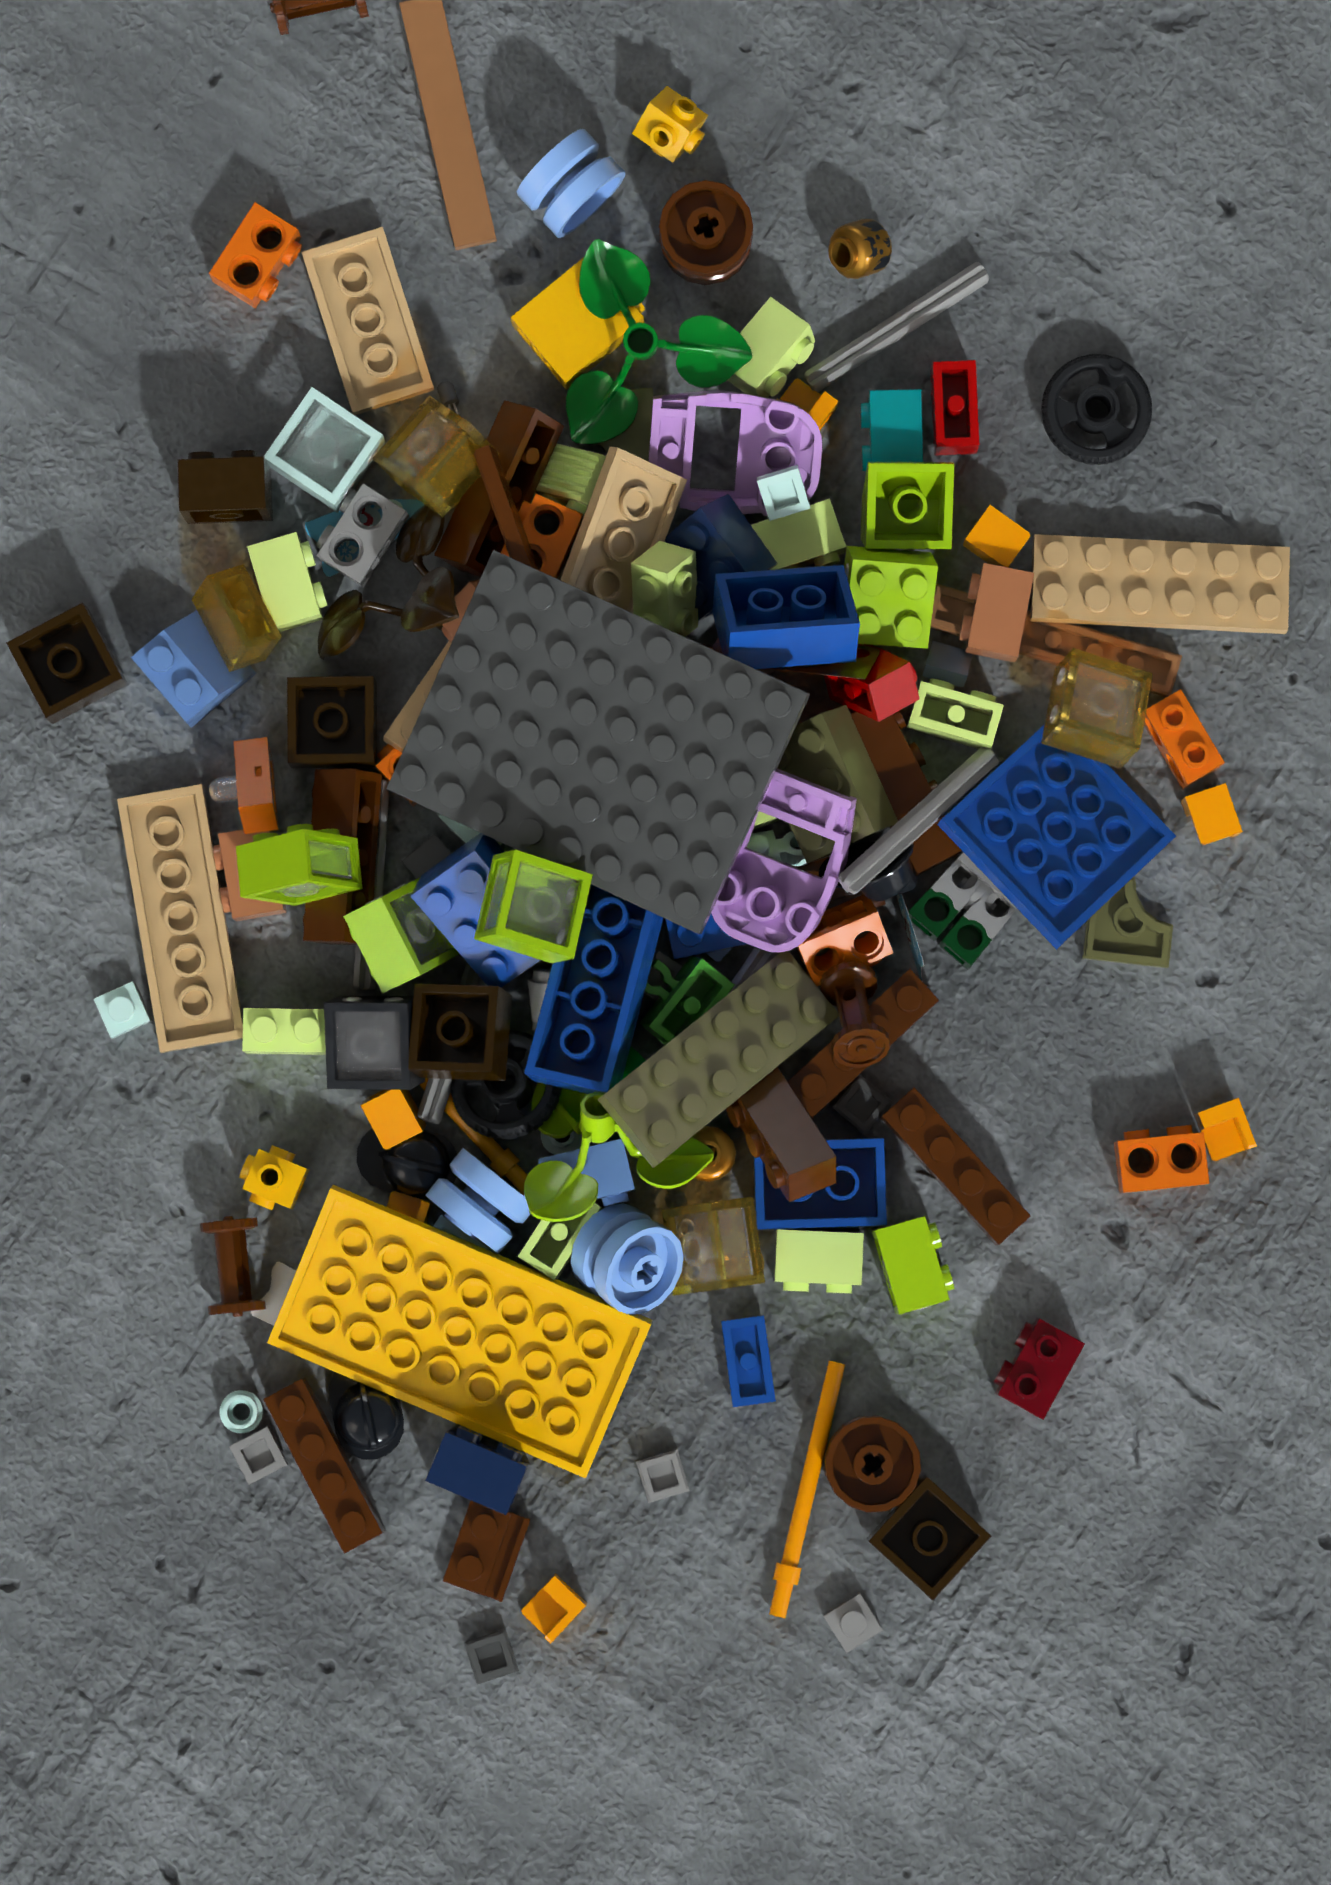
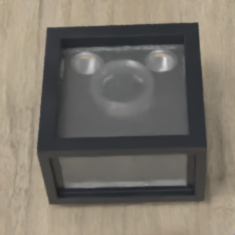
[324,996,425,1090]

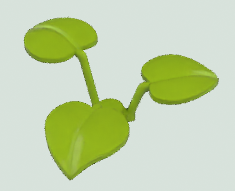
[524,1082,714,1222]

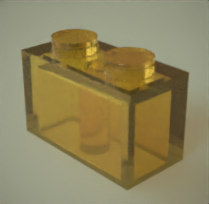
[191,564,282,672]

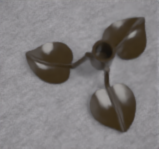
[318,497,459,660]

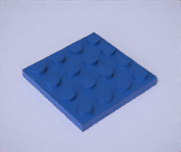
[937,720,1176,950]

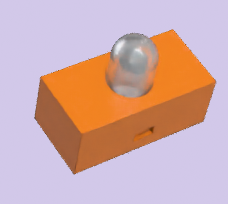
[209,737,279,834]

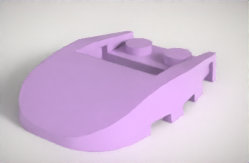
[648,389,822,516]
[712,769,857,953]

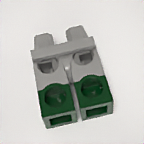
[908,852,1017,970]

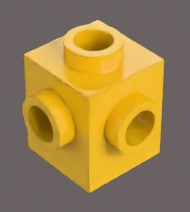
[632,86,708,163]
[239,1145,310,1210]

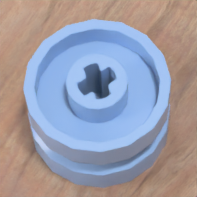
[517,129,625,238]
[425,1148,530,1254]
[571,1203,684,1315]

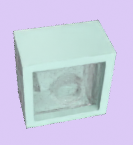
[264,387,386,513]

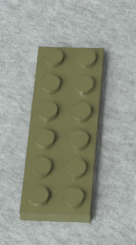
[598,951,839,1168]

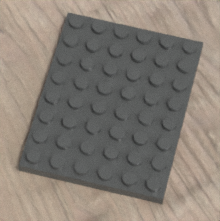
[386,550,810,934]

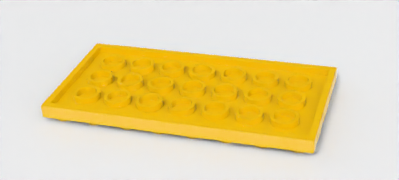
[267,1184,653,1478]

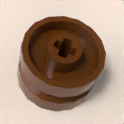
[659,180,753,285]
[824,1415,921,1512]

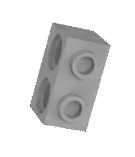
[316,484,409,588]

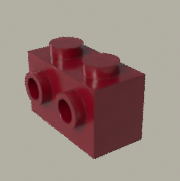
[993,1318,1085,1420]

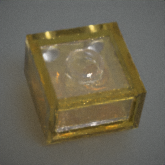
[372,395,500,518]
[1041,648,1153,769]
[662,1196,765,1296]

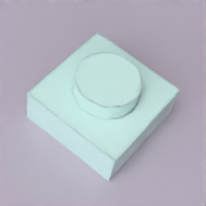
[756,465,811,521]
[94,981,151,1039]

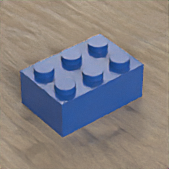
[712,565,860,669]
[410,833,540,988]
[753,1138,887,1230]

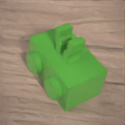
[639,956,735,1045]

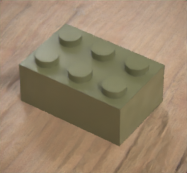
[777,705,898,864]

